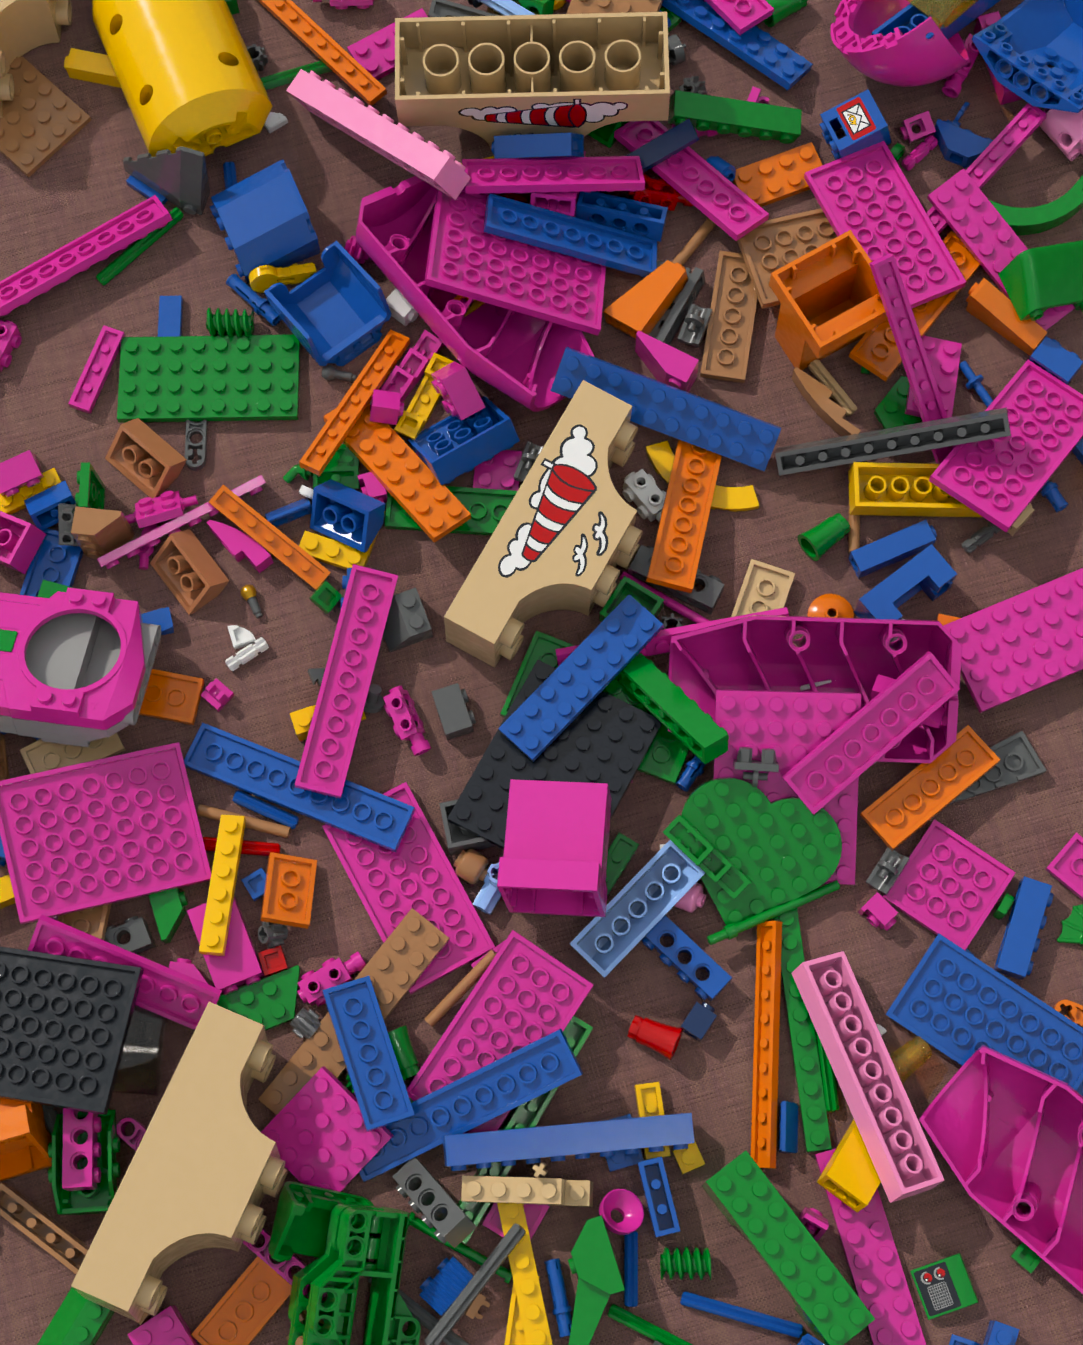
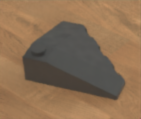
[123,146,210,215]

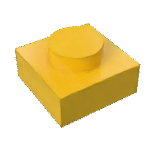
[672,1142,705,1175]

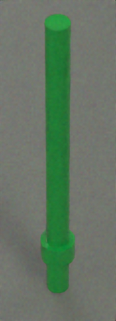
[707,880,840,945]

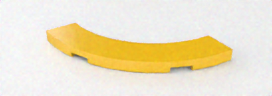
[646,441,759,512]

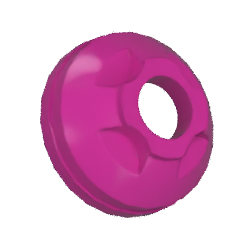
[599,1189,644,1235]

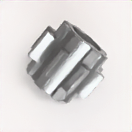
[289,1007,321,1039]

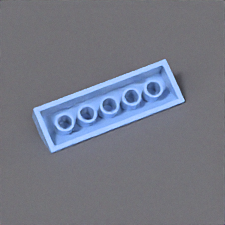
[570,840,705,978]

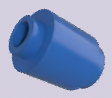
[706,156,736,182]

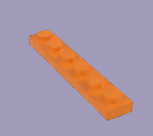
[208,485,331,590]

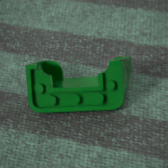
[998,240,1083,321]
[268,1181,380,1262]

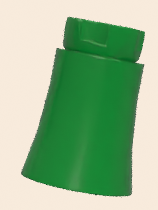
[763,0,808,27]
[798,513,850,561]
[388,1025,420,1080]

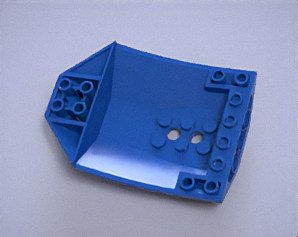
[972,0,1083,113]

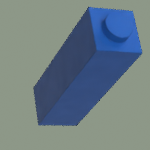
[848,520,937,579]

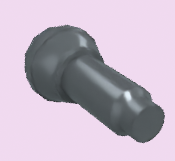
[322,365,356,382]

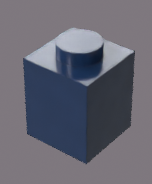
[680,1002,717,1042]

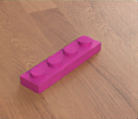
[68,325,126,414]

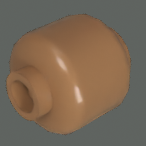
[453,849,489,884]

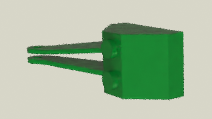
[568,1215,625,1345]

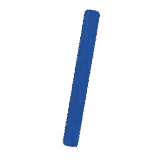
[680,1292,803,1338]

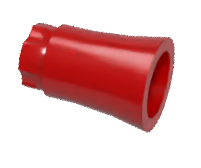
[627,1015,683,1061]

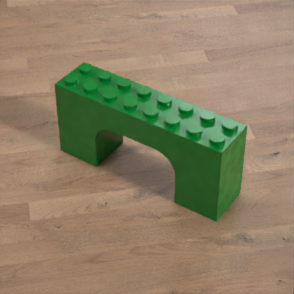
[702,1150,875,1345]

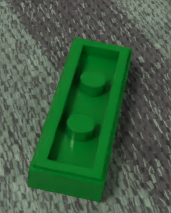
[606,832,639,897]

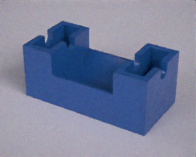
[854,544,957,620]

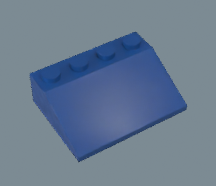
[408,396,520,486]

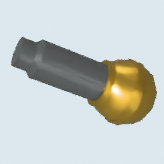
[241,584,263,618]

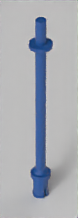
[959,361,1069,513]

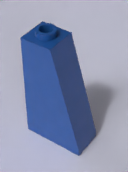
[491,132,584,159]

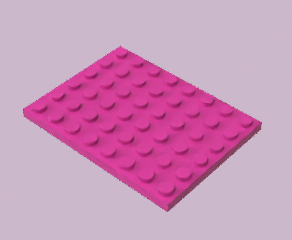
[424,188,606,336]
[713,690,861,885]
[0,742,211,925]

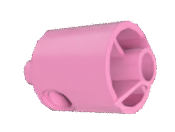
[1040,108,1083,161]

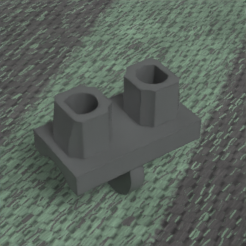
[678,303,713,348]
[514,441,543,483]
[58,503,79,546]
[733,747,779,787]
[866,847,909,896]

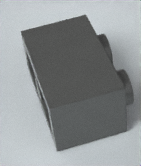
[431,683,476,740]

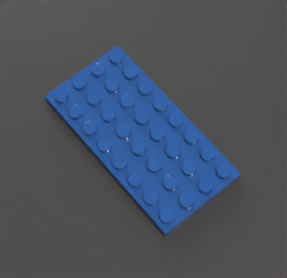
[885,933,1083,1091]

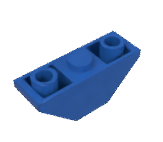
[934,119,993,168]

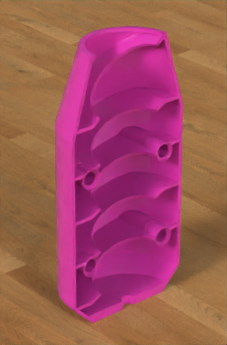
[356,176,595,412]
[668,615,962,763]
[919,1045,1083,1294]

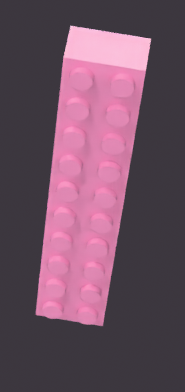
[286,69,471,200]
[791,951,945,1203]

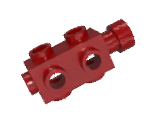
[628,175,693,211]

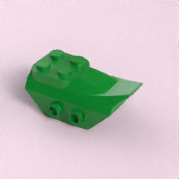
[48,1109,121,1215]

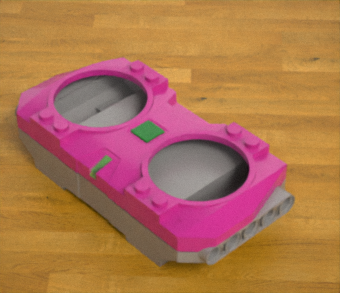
[0,587,161,747]

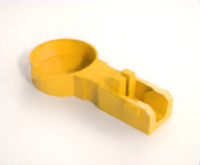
[248,263,316,293]

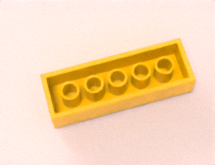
[848,462,982,517]

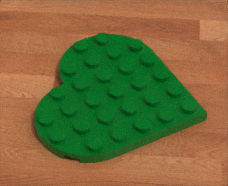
[681,777,842,925]

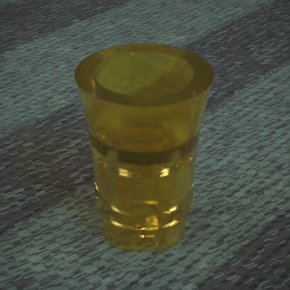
[890,1036,932,1084]

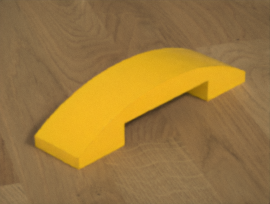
[394,353,454,440]

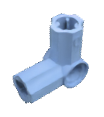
[473,863,501,915]

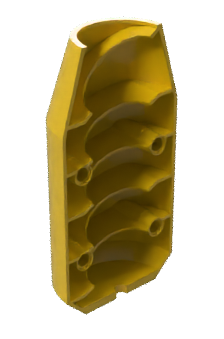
[92,0,273,157]

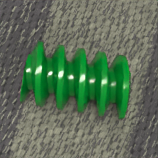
[206,308,255,338]
[660,1247,711,1280]

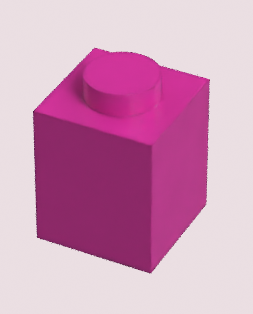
[370,389,404,425]

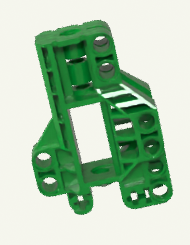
[288,1203,421,1345]

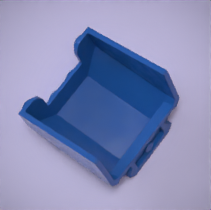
[209,160,320,283]
[264,240,392,366]

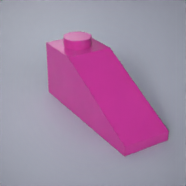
[798,1207,829,1242]

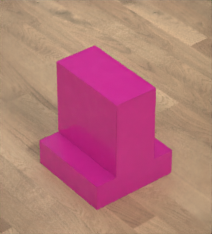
[497,779,612,917]

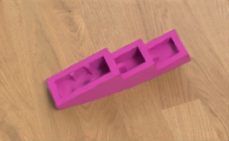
[381,330,444,402]

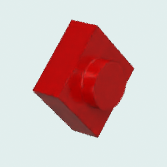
[258,945,289,977]

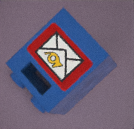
[819,89,891,160]

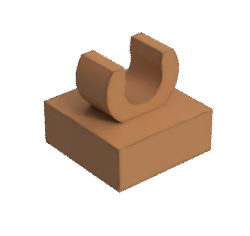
[464,1293,490,1319]

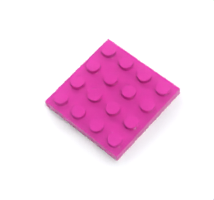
[883,819,1016,950]
[261,1066,394,1192]

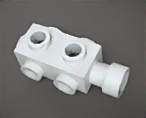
[622,469,666,522]

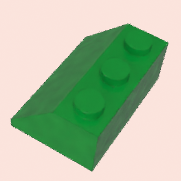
[37,1287,115,1345]

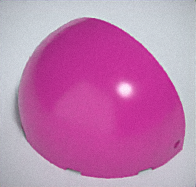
[830,0,970,87]

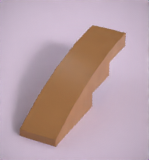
[792,367,861,436]

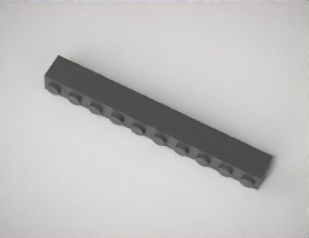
[775,407,1011,476]

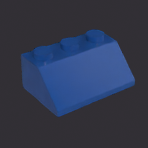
[310,479,386,553]

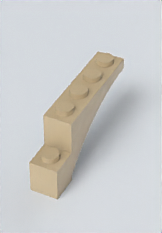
[461,1176,593,1207]

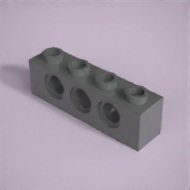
[628,545,725,614]
[104,916,156,954]
[392,1157,476,1248]

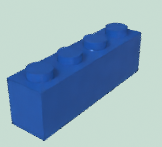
[994,876,1054,980]

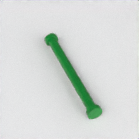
[408,1212,512,1284]

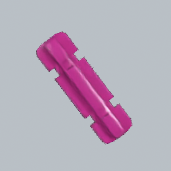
[901,135,938,171]

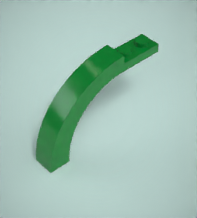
[988,175,1083,236]

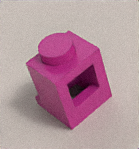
[900,111,936,144]
[358,472,388,503]
[858,892,898,931]

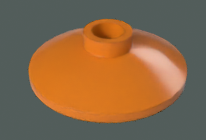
[807,594,854,618]

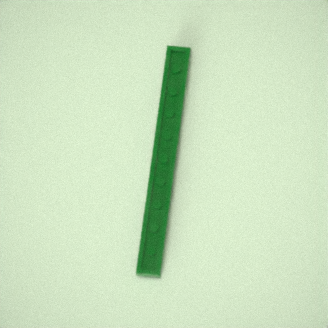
[773,908,832,1152]

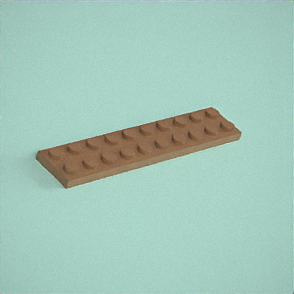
[258,908,450,1115]

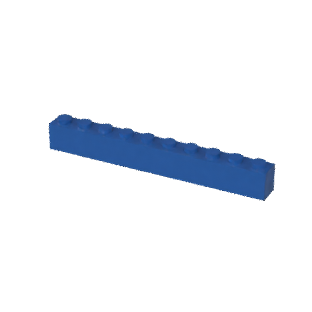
[443,1113,695,1171]

